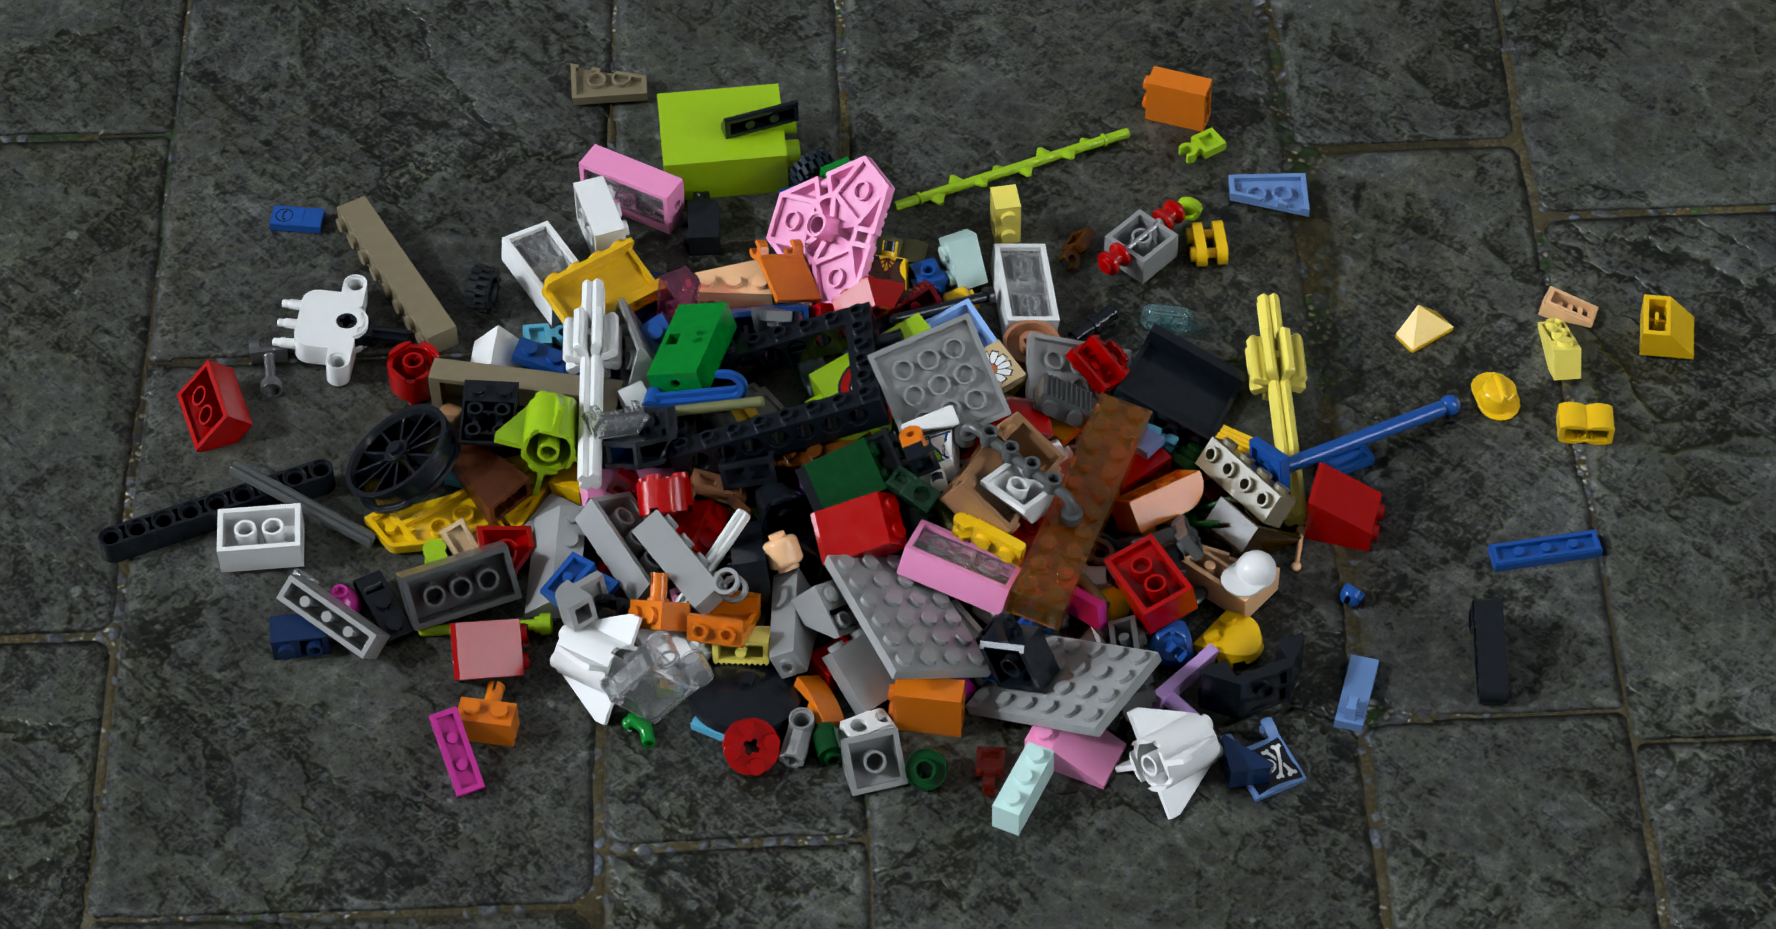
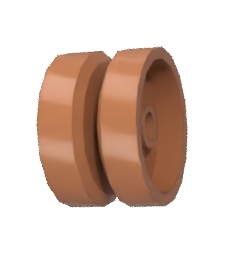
[1003,320,1060,387]

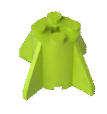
[494,391,603,496]

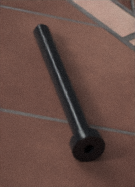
[889,286,996,325]

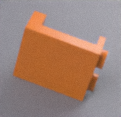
[687,589,761,648]

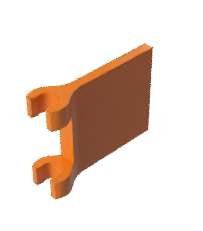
[749,239,822,303]

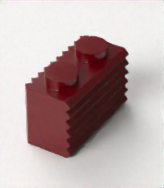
[886,279,943,327]

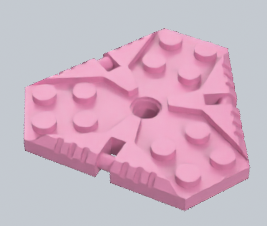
[766,156,895,304]

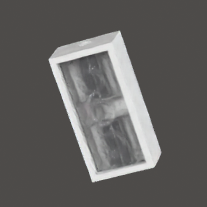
[502,221,578,326]
[989,243,1060,338]

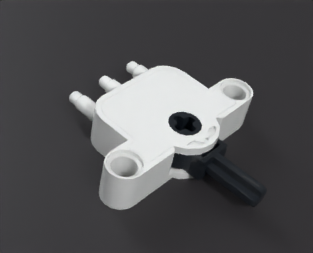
[272,274,410,386]

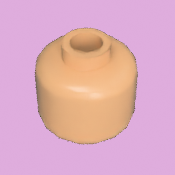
[762,530,803,574]

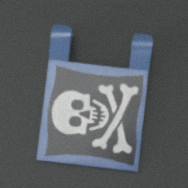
[1220,717,1307,802]

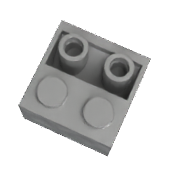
[791,580,861,639]

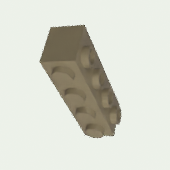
[1195,436,1296,528]

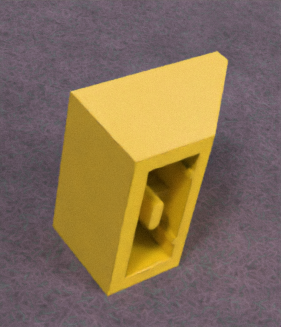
[1639,294,1694,359]

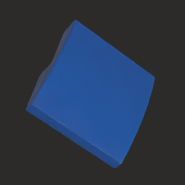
[540,551,620,612]

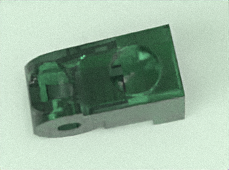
[885,466,941,518]

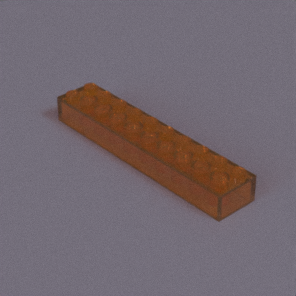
[1006,392,1153,631]

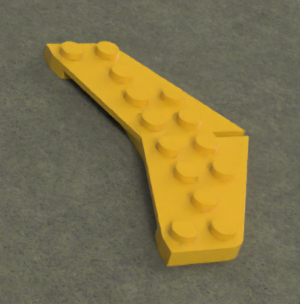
[364,455,552,554]

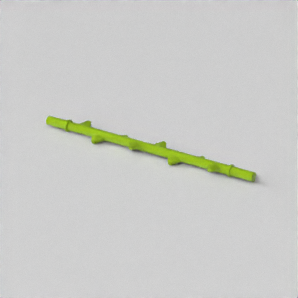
[893,128,1130,211]

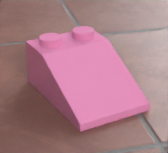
[1024,725,1126,789]

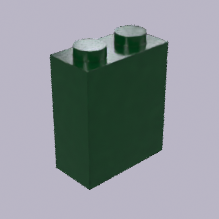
[804,436,892,509]

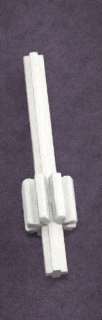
[562,278,622,490]

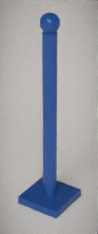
[1249,395,1461,495]

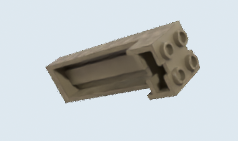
[428,358,630,427]

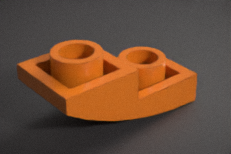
[794,675,844,726]

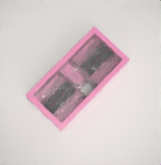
[579,144,685,234]
[896,519,1025,615]

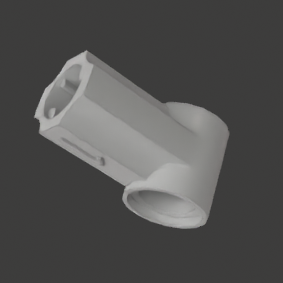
[779,707,815,769]

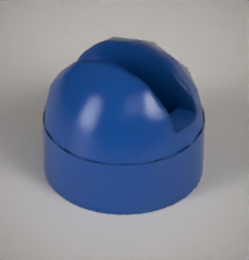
[1340,583,1365,607]

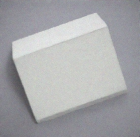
[470,325,523,368]

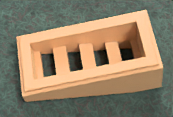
[1538,286,1599,328]

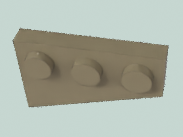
[570,63,648,105]

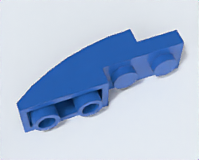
[511,336,619,379]

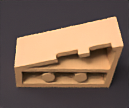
[1180,545,1280,616]

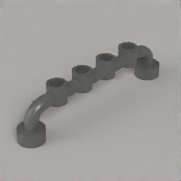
[954,421,1083,527]

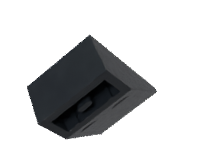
[458,380,520,447]

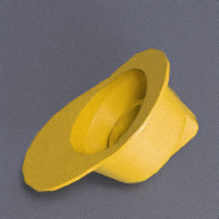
[1471,372,1520,421]

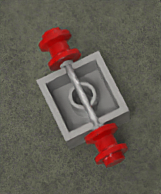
[1098,200,1185,284]

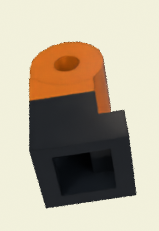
[899,425,941,479]

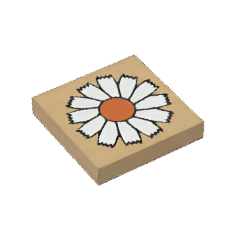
[984,339,1027,394]

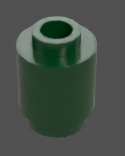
[812,722,842,766]

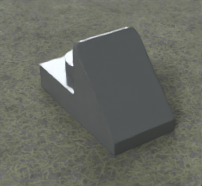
[751,307,793,333]

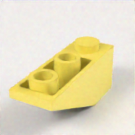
[1538,318,1581,381]

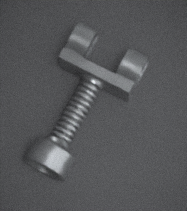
[249,337,288,398]

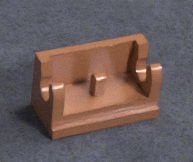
[691,468,747,504]

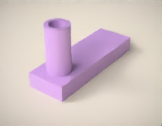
[1153,643,1219,715]

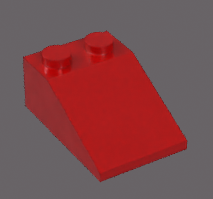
[1103,533,1198,635]

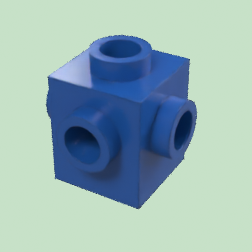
[909,257,949,298]

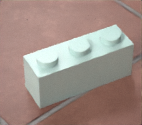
[992,742,1054,836]

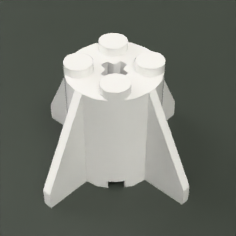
[550,614,655,725]
[1114,707,1223,819]

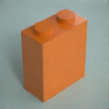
[1142,66,1212,132]
[888,678,965,737]

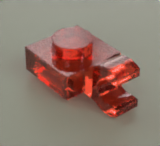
[975,746,1006,796]

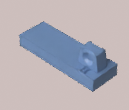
[1334,654,1379,732]

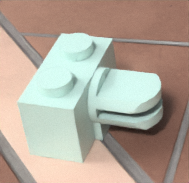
[938,229,988,289]

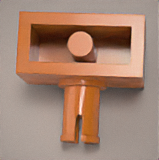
[628,572,690,631]
[458,681,520,747]

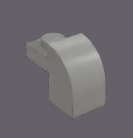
[555,571,608,632]

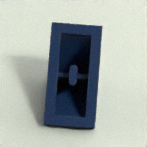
[1220,735,1274,788]

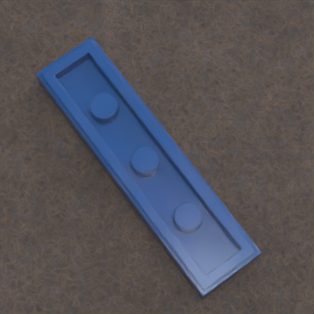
[1487,529,1603,572]

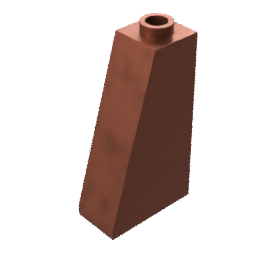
[451,429,531,526]

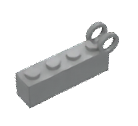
[631,509,749,615]
[276,568,390,659]

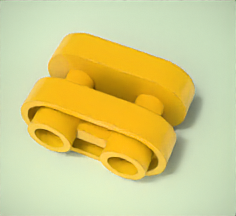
[1186,220,1228,267]

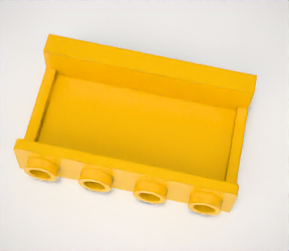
[541,237,667,323]

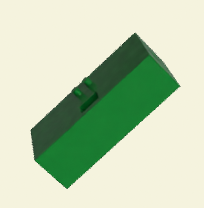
[646,302,737,392]

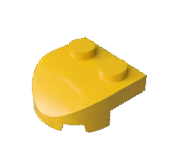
[1193,610,1264,669]

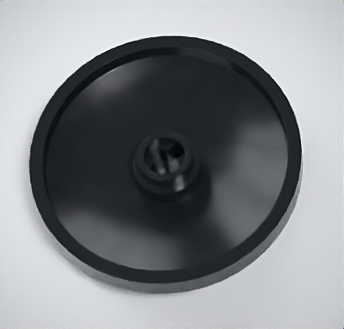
[688,657,802,734]

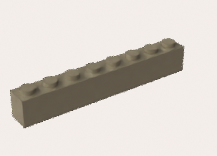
[336,196,459,353]

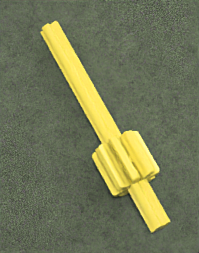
[1245,293,1308,527]

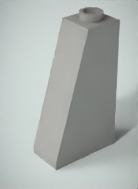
[769,567,818,679]

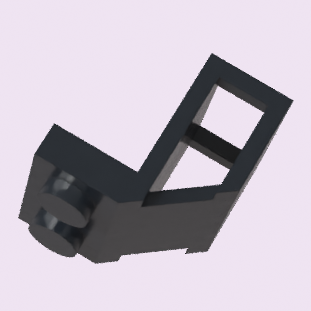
[602,404,678,470]

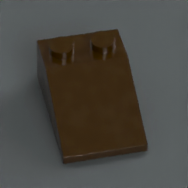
[1206,497,1301,558]

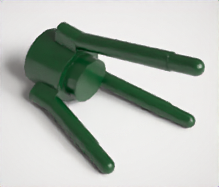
[1183,496,1233,540]

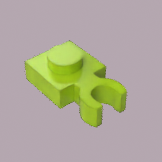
[1178,127,1226,163]

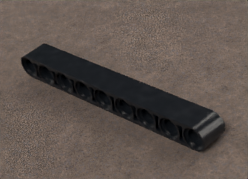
[98,459,336,563]

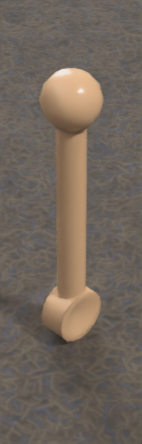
[1291,526,1305,572]

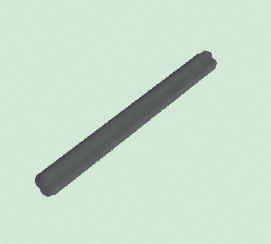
[229,460,377,548]

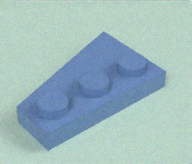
[1228,173,1310,217]

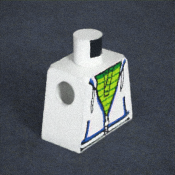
[903,428,960,492]

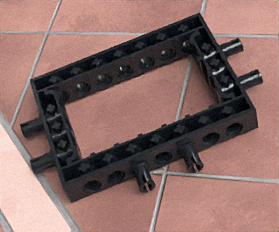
[669,301,905,478]

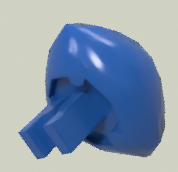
[1148,620,1193,666]

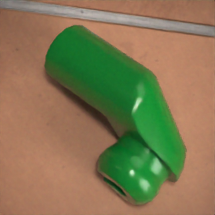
[622,712,656,748]

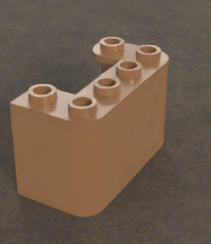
[939,411,1065,535]

